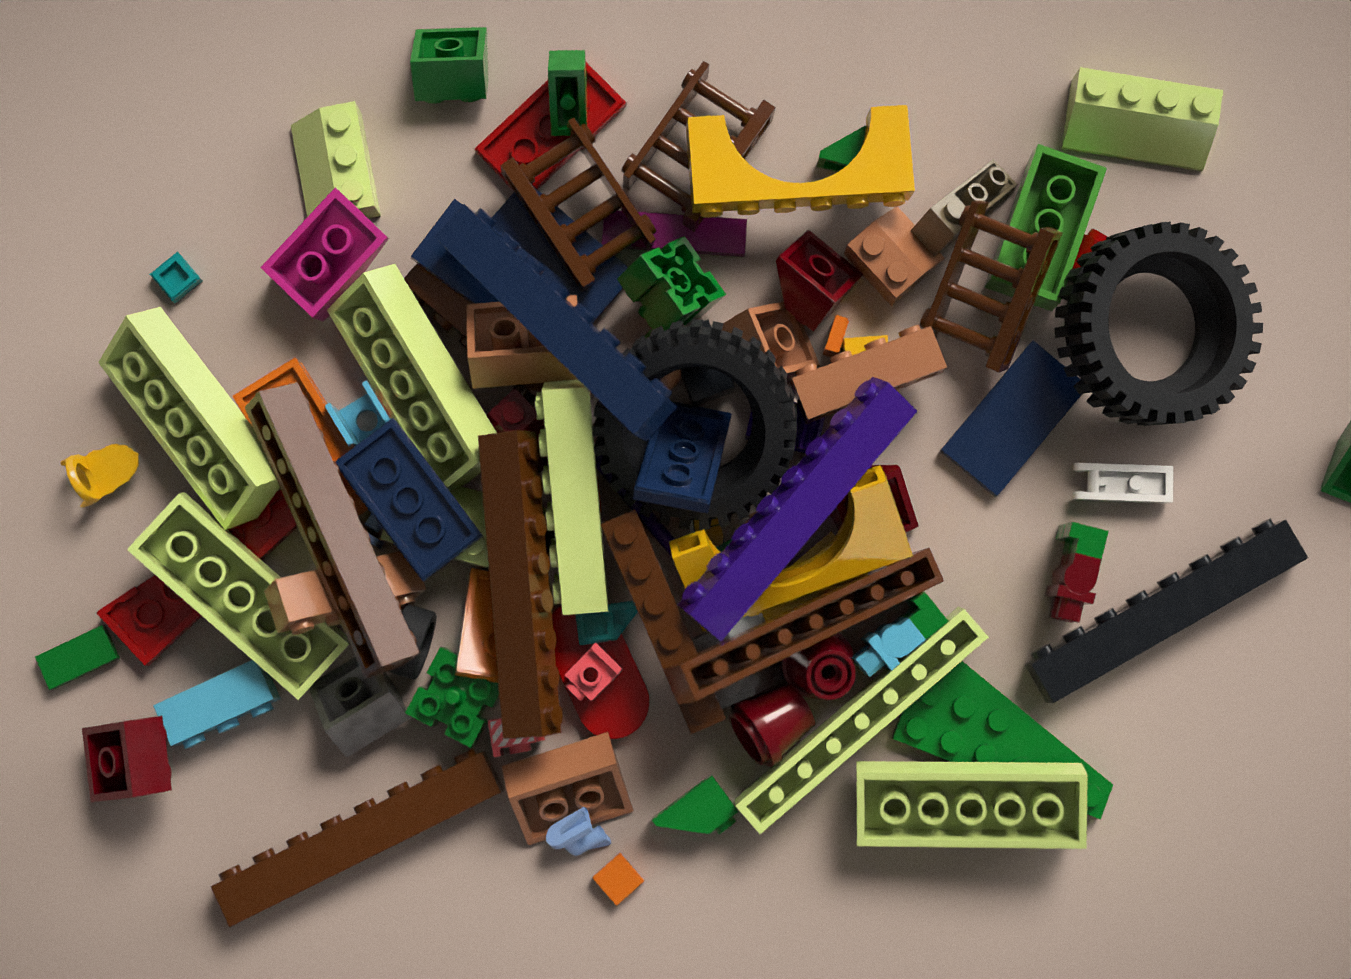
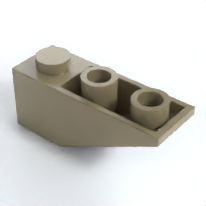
[911,159,1018,257]

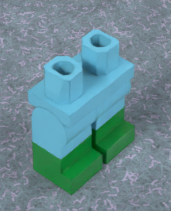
[852,592,949,677]

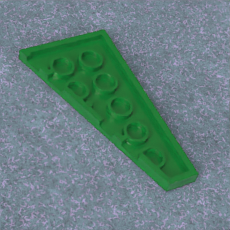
[891,661,1113,820]

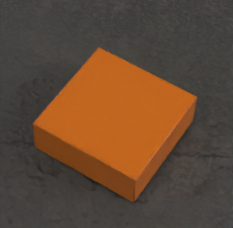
[822,315,849,358]
[592,852,645,906]

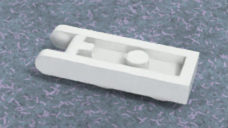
[1073,463,1173,504]

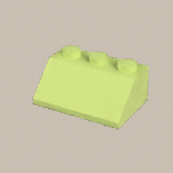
[291,101,381,218]

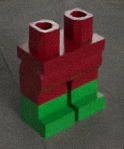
[1045,522,1109,623]

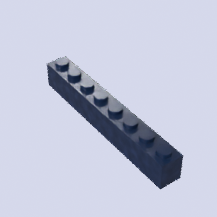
[435,204,677,441]

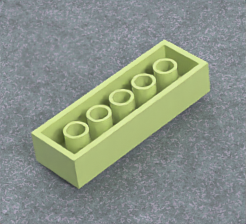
[327,264,497,491]
[98,307,280,530]
[535,379,608,615]
[127,492,350,700]
[856,761,1087,849]

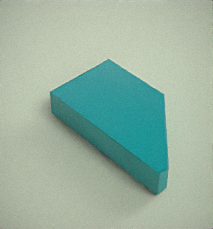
[575,601,638,645]

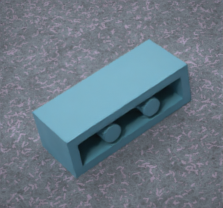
[153,660,281,749]

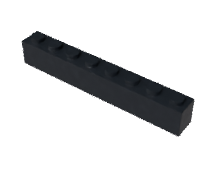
[1025,518,1309,703]

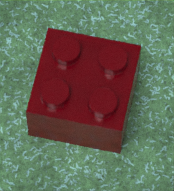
[82,716,172,803]

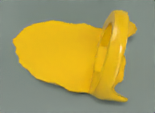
[60,444,139,508]

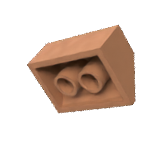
[466,295,578,388]
[502,732,634,845]

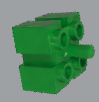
[617,236,726,331]
[405,647,500,748]

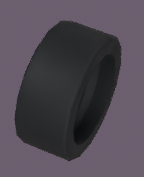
[388,604,437,680]

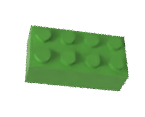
[984,144,1107,312]

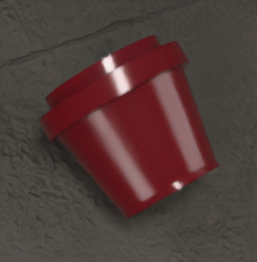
[780,632,856,700]
[729,683,815,768]

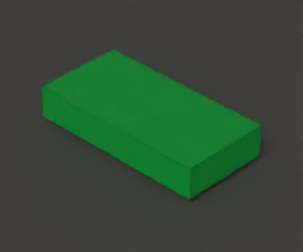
[35,625,120,690]

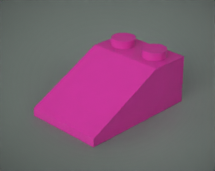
[260,187,389,322]

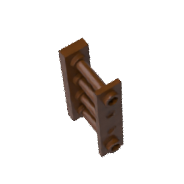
[621,61,776,232]
[501,118,657,292]
[920,200,1063,373]

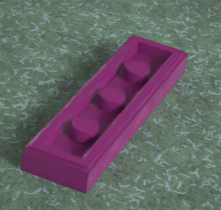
[602,210,747,257]

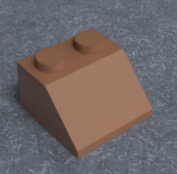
[844,206,945,307]
[722,301,820,380]

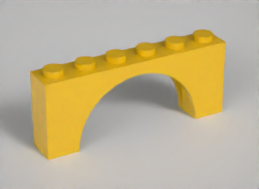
[686,105,915,218]
[669,465,913,632]

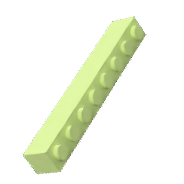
[735,606,989,834]

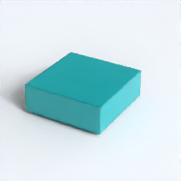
[150,251,203,304]

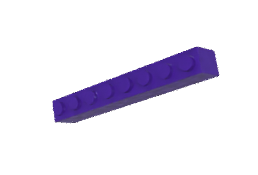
[677,377,917,642]

